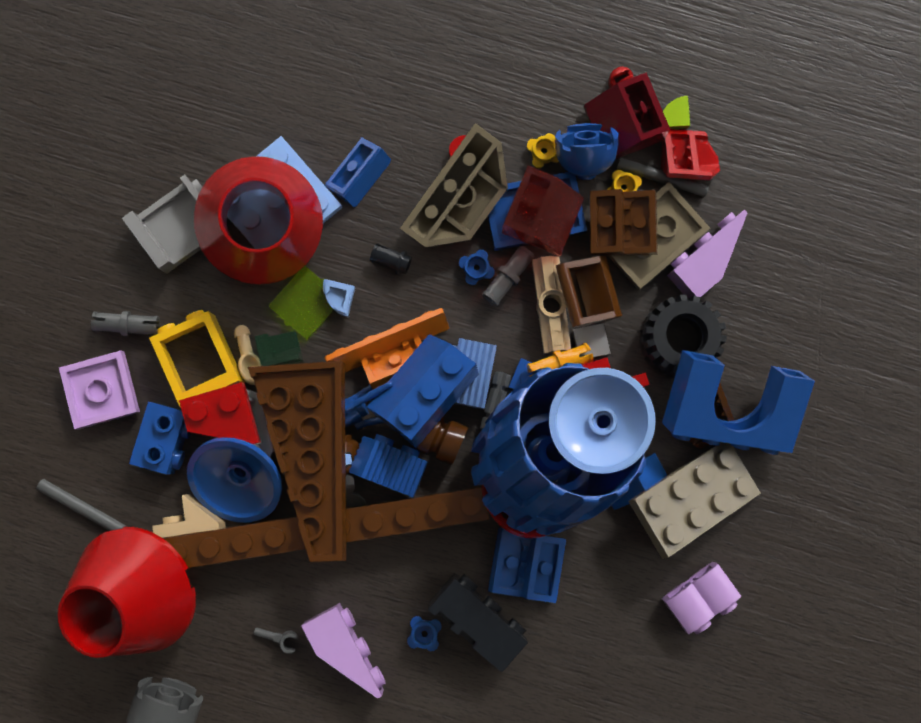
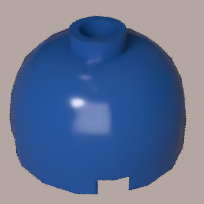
[555,123,619,180]

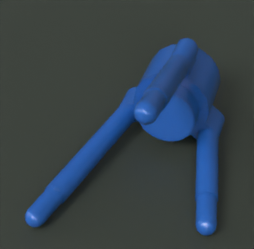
[345,381,393,430]

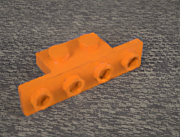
[325,308,449,390]

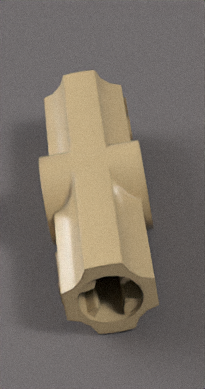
[532,256,571,354]

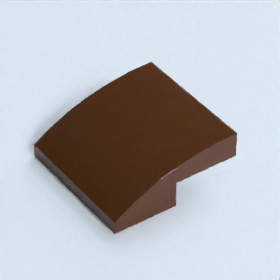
[590,189,658,256]

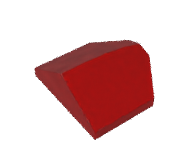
[661,129,720,180]

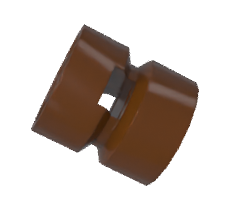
[411,417,468,465]

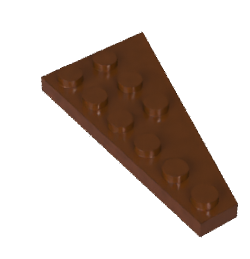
[248,361,346,562]

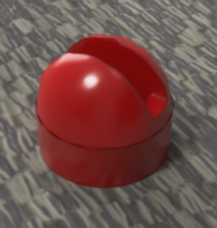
[608,66,634,88]

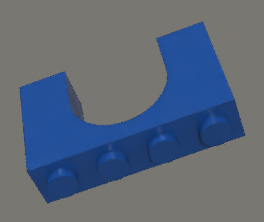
[662,350,815,455]

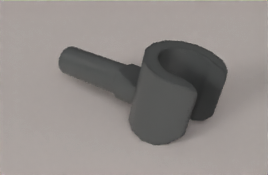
[254,627,299,653]

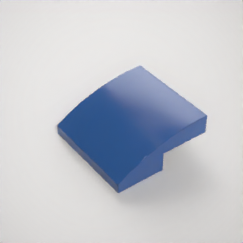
[488,527,566,603]

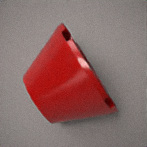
[194,156,323,284]
[58,527,196,658]

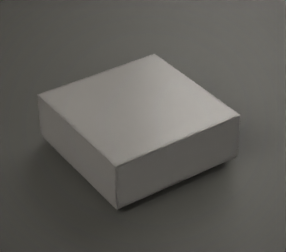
[572,323,611,358]

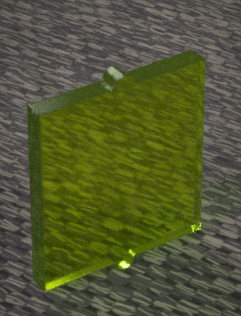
[268,266,334,340]

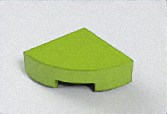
[663,96,690,129]

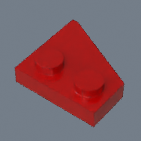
[179,382,261,444]

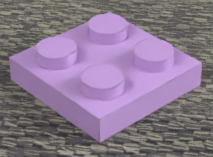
[59,351,140,430]

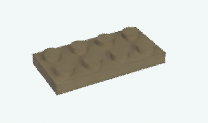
[628,442,761,559]

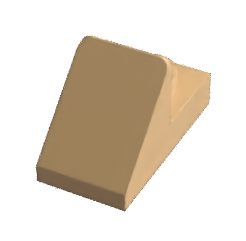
[153,494,226,538]

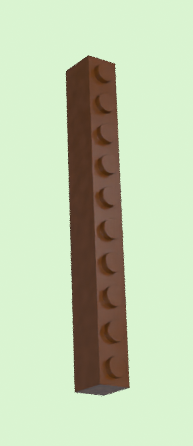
[163,486,489,568]

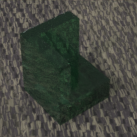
[254,331,303,366]

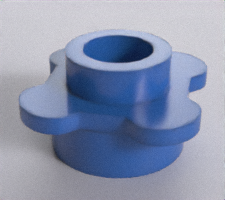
[459,250,495,286]
[407,616,442,651]

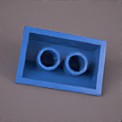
[367,334,479,448]

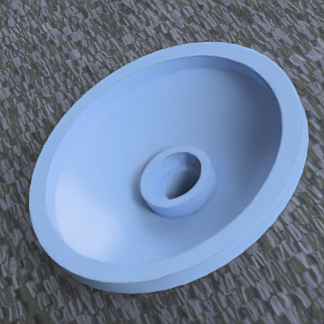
[549,368,656,474]

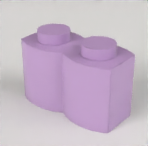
[662,562,741,634]

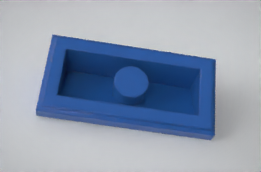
[324,137,391,207]

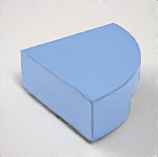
[323,279,355,318]

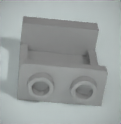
[122,174,202,274]

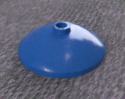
[187,438,283,523]

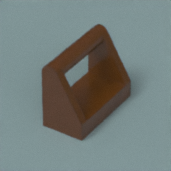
[556,256,622,328]

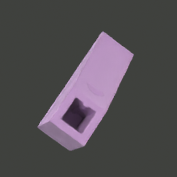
[667,210,747,298]
[301,603,386,699]

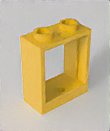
[149,310,245,408]

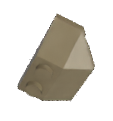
[400,123,508,247]

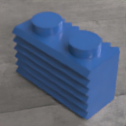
[349,434,428,498]

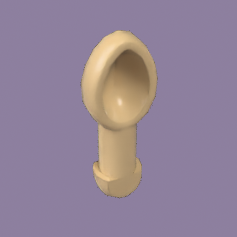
[234,325,262,385]

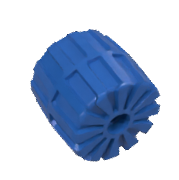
[471,363,646,535]

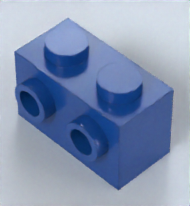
[129,401,192,474]

